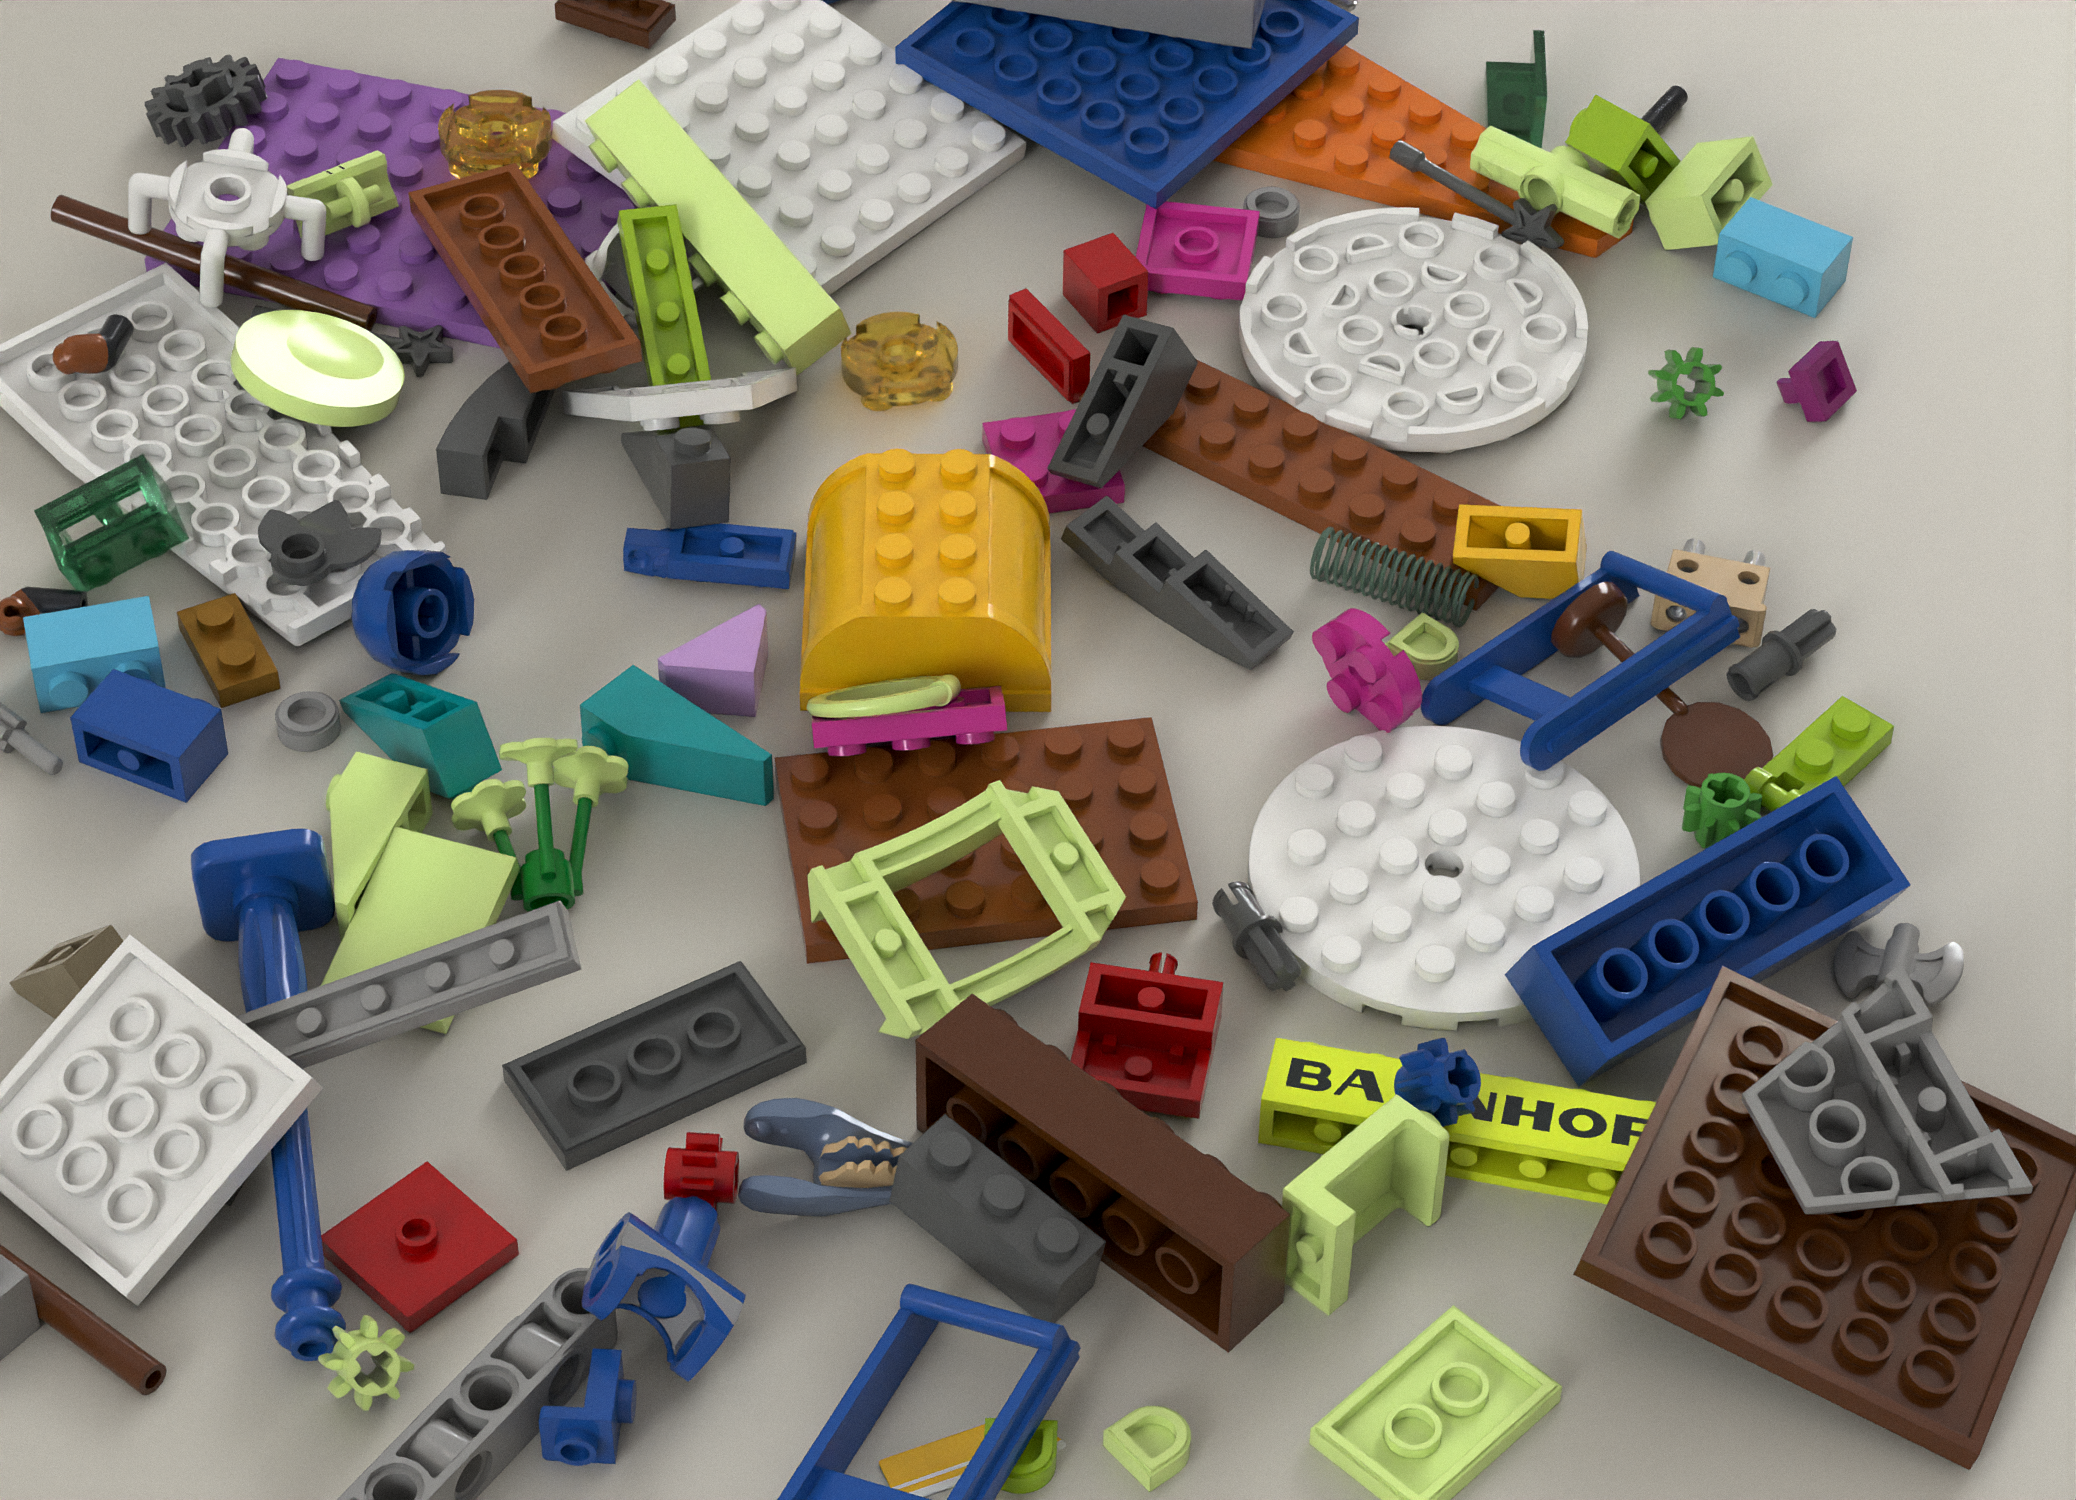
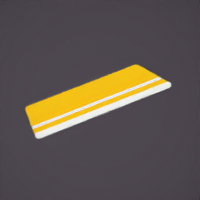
[879,1424,1066,1497]

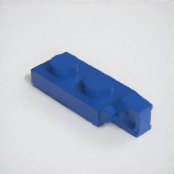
[623,523,797,589]

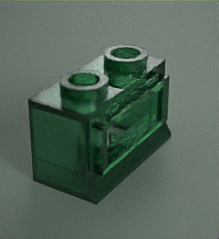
[34,454,189,592]

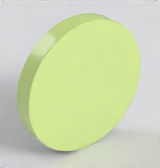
[231,310,405,427]

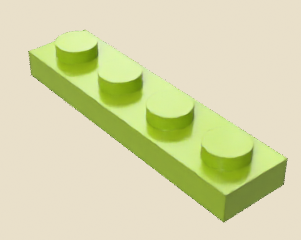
[617,204,711,427]

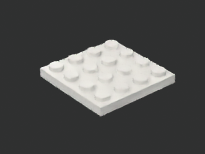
[0,934,323,1306]

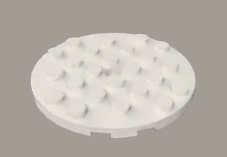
[1239,207,1588,454]
[1248,726,1640,1031]

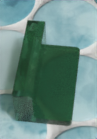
[1484,30,1547,149]

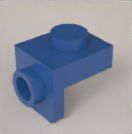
[539,1348,637,1466]

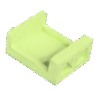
[1282,1094,1450,1316]

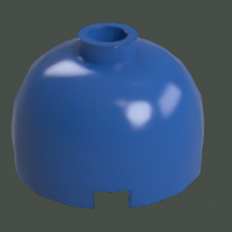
[351,550,475,675]

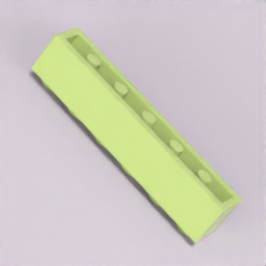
[585,79,852,376]

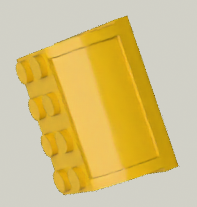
[799,448,1051,712]

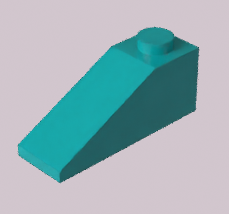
[580,665,774,806]
[339,673,502,799]

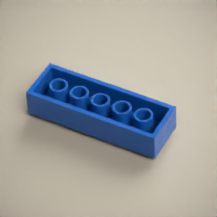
[1504,776,1911,1087]

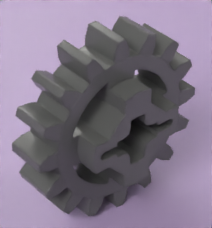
[144,55,268,147]

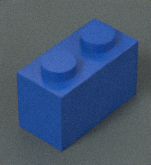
[70,669,228,803]

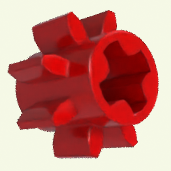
[663,1132,739,1211]

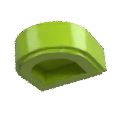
[984,1418,1058,1494]

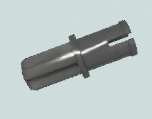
[1726,609,1837,701]
[1212,881,1302,991]

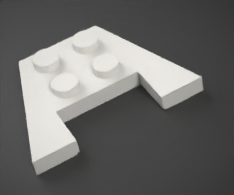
[562,367,798,431]

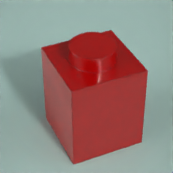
[1063,233,1148,334]

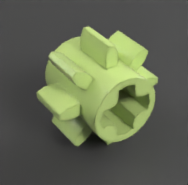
[318,1315,414,1411]

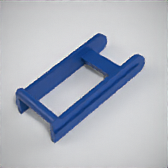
[1421,551,1740,771]
[777,1283,1081,1500]

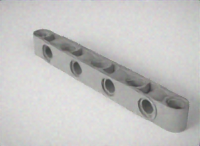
[337,1268,618,1500]

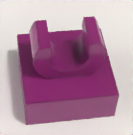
[1776,341,1857,422]

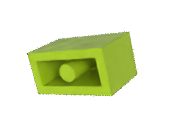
[1565,95,1681,207]

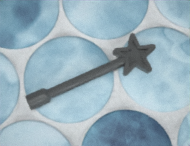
[1389,140,1564,249]
[251,305,453,377]

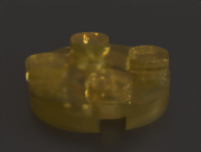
[438,90,553,179]
[841,312,958,411]

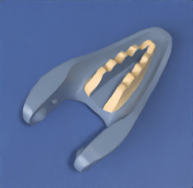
[738,1098,913,1216]

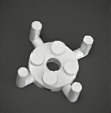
[128,128,326,307]

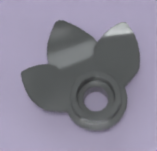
[258,500,382,586]

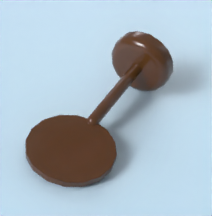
[1551,582,1774,788]

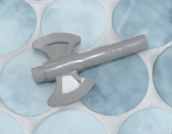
[1834,923,1964,1007]

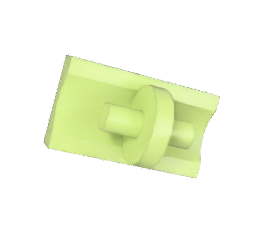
[286,150,399,239]

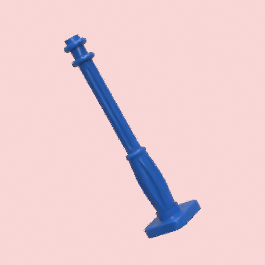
[190,828,346,1361]

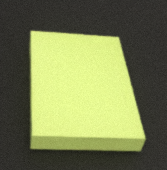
[321,826,520,1034]
[1309,1305,1562,1500]

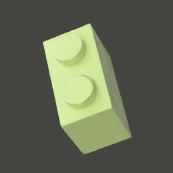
[1645,136,1773,250]

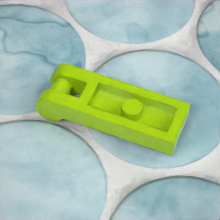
[1744,696,1894,812]

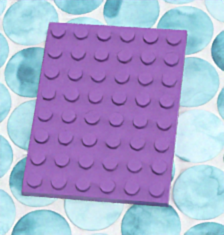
[144,58,638,348]

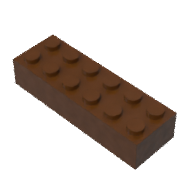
[915,994,1290,1353]

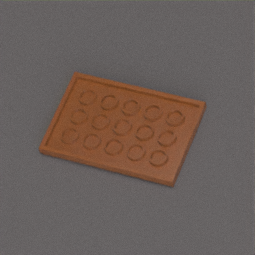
[774,717,1198,964]

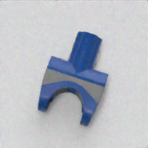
[582,1196,745,1382]

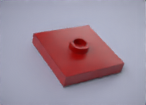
[321,1161,519,1333]

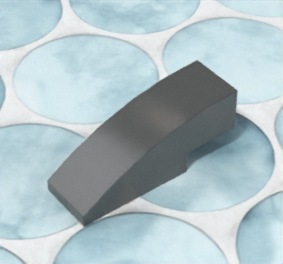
[436,362,555,500]

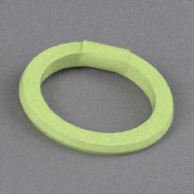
[807,674,961,718]

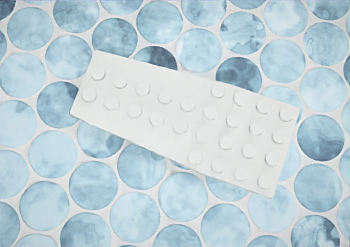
[0,263,446,646]

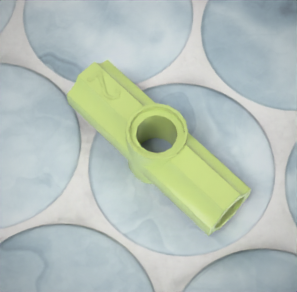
[1470,126,1640,239]

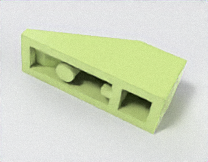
[326,751,433,941]

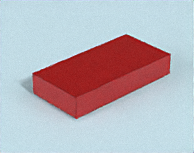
[1008,288,1091,404]

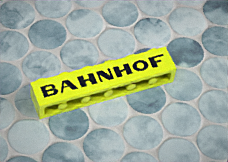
[1258,1038,1656,1204]

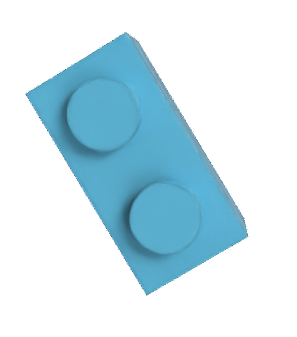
[1713,197,1853,318]
[23,596,166,713]

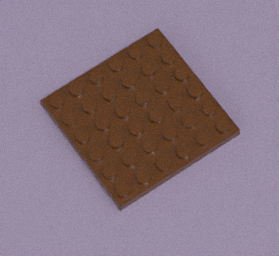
[1573,966,2076,1470]

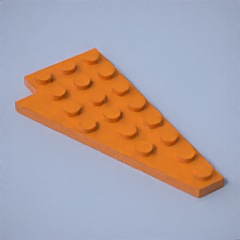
[1213,45,1634,258]

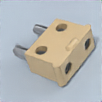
[1651,538,1770,648]

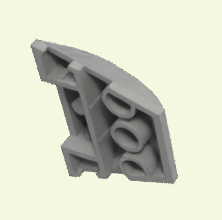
[1742,963,2033,1215]

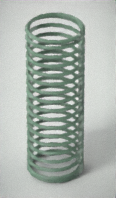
[1310,527,1479,627]

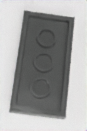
[502,961,807,1171]

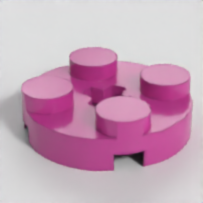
[1312,608,1422,733]

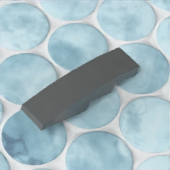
[1061,496,1294,670]

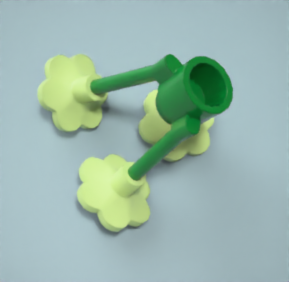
[451,738,629,912]

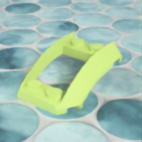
[807,780,1126,1039]

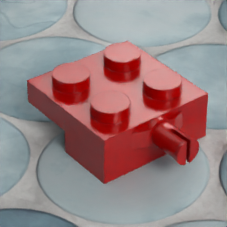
[1070,952,1224,1119]

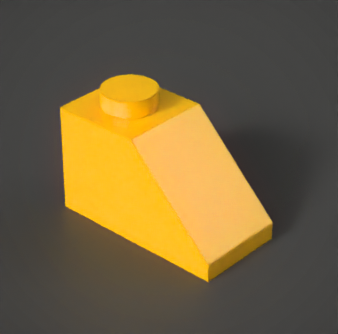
[1453,504,1587,599]

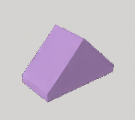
[657,604,768,717]

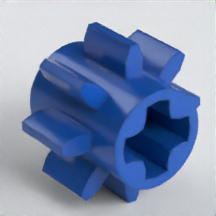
[1394,1038,1481,1127]

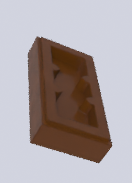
[554,0,676,49]

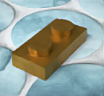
[177,593,281,708]

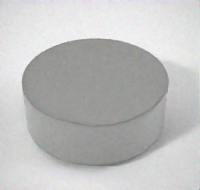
[1243,187,1300,238]
[275,691,341,752]

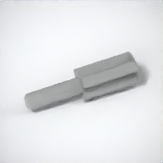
[0,702,63,775]

